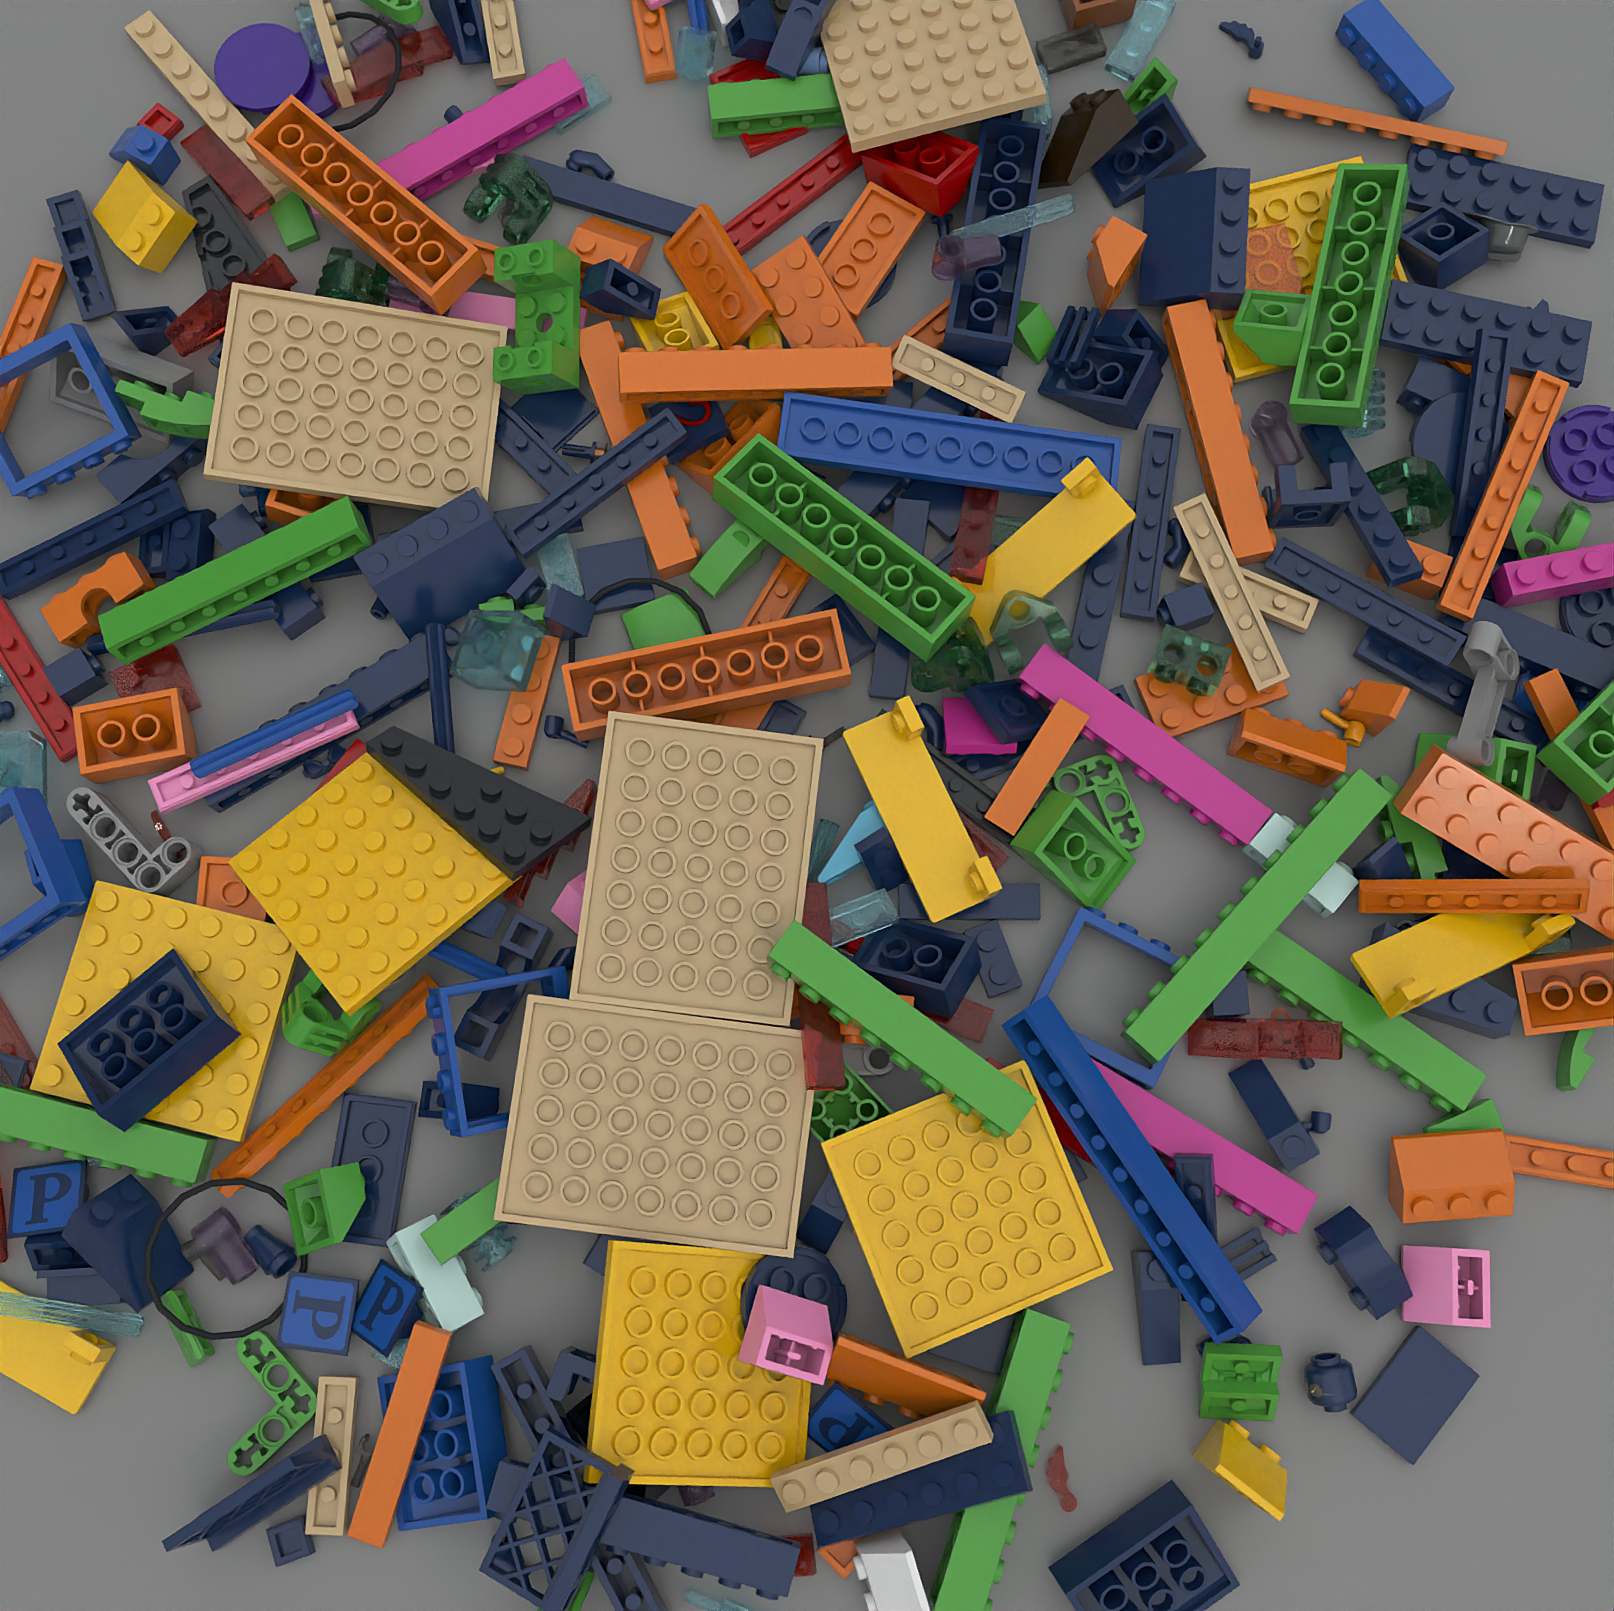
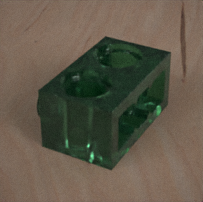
[1146,624,1233,696]

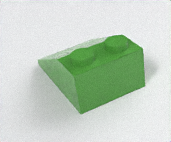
[1010,789,1136,910]

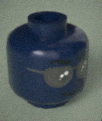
[1303,1353,1357,1413]

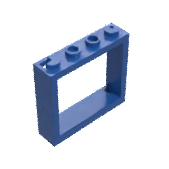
[0,322,142,500]
[0,785,87,961]
[1029,906,1190,1090]
[425,966,569,1137]

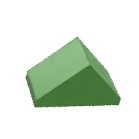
[1123,57,1178,115]
[1013,300,1056,365]

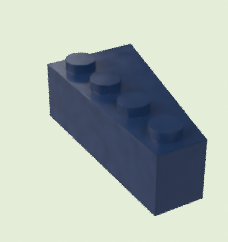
[1359,922,1518,1039]

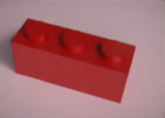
[861,131,979,217]

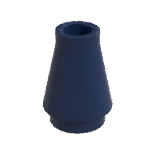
[243,1224,298,1279]

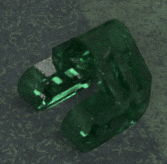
[463,153,553,245]
[315,246,399,307]
[1366,457,1455,537]
[989,590,1074,675]
[911,616,995,693]

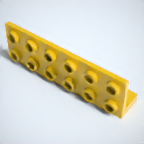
[951,457,1136,653]
[842,695,1002,923]
[1350,913,1576,1019]
[0,1280,117,1414]

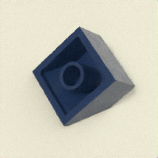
[1398,201,1490,290]

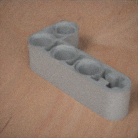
[66,787,204,897]

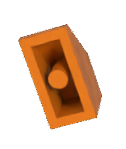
[1338,679,1411,737]

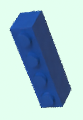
[1335,0,1455,123]

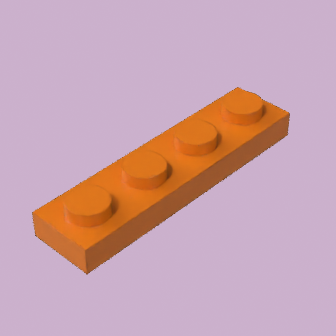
[492,631,562,771]

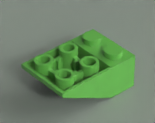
[1412,733,1537,800]
[809,1059,894,1143]

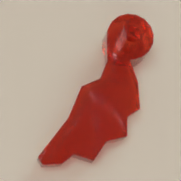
[151,810,187,859]
[1046,1446,1077,1512]

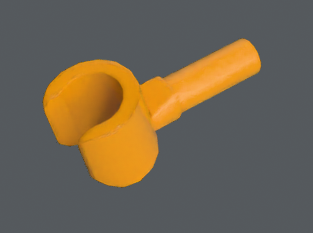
[1320,708,1365,747]

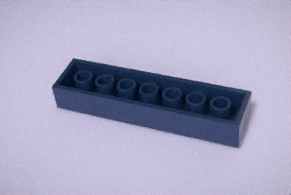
[942,116,1048,367]

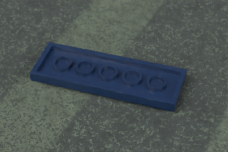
[1406,144,1604,249]
[1379,279,1592,388]
[810,1410,1033,1548]

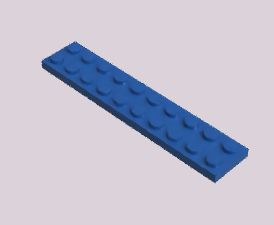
[777,391,1122,498]

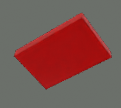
[709,56,808,158]

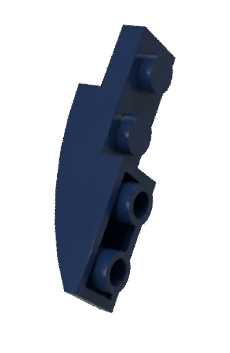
[765,0,836,81]

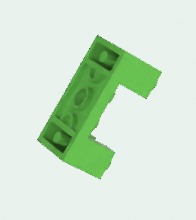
[493,239,580,395]

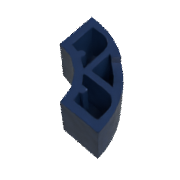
[1314,1206,1413,1320]

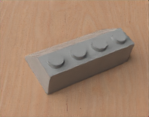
[49,332,194,444]

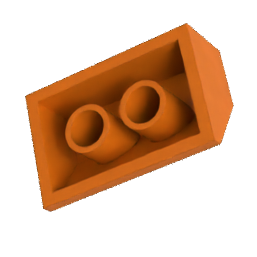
[677,400,782,495]
[72,688,198,784]
[1226,707,1347,788]
[1512,945,1614,1036]
[1388,1128,1515,1224]

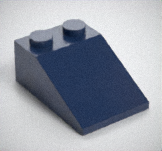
[1091,93,1207,208]
[1038,339,1164,430]
[851,914,982,1019]
[61,1174,194,1314]

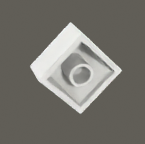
[852,1528,930,1611]

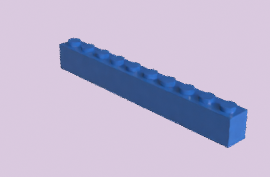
[1001,994,1263,1344]

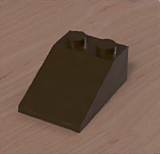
[1038,89,1139,189]

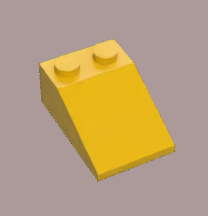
[92,160,198,274]
[628,291,720,352]
[1192,1419,1288,1521]

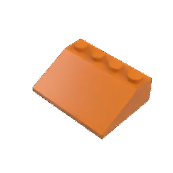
[826,1331,986,1420]

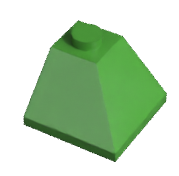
[1233,289,1312,367]
[283,1162,366,1257]

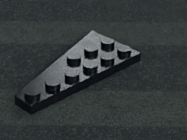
[182,175,292,343]
[366,726,592,881]

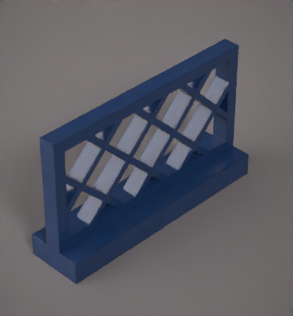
[479,1427,635,1611]
[162,1434,342,1552]

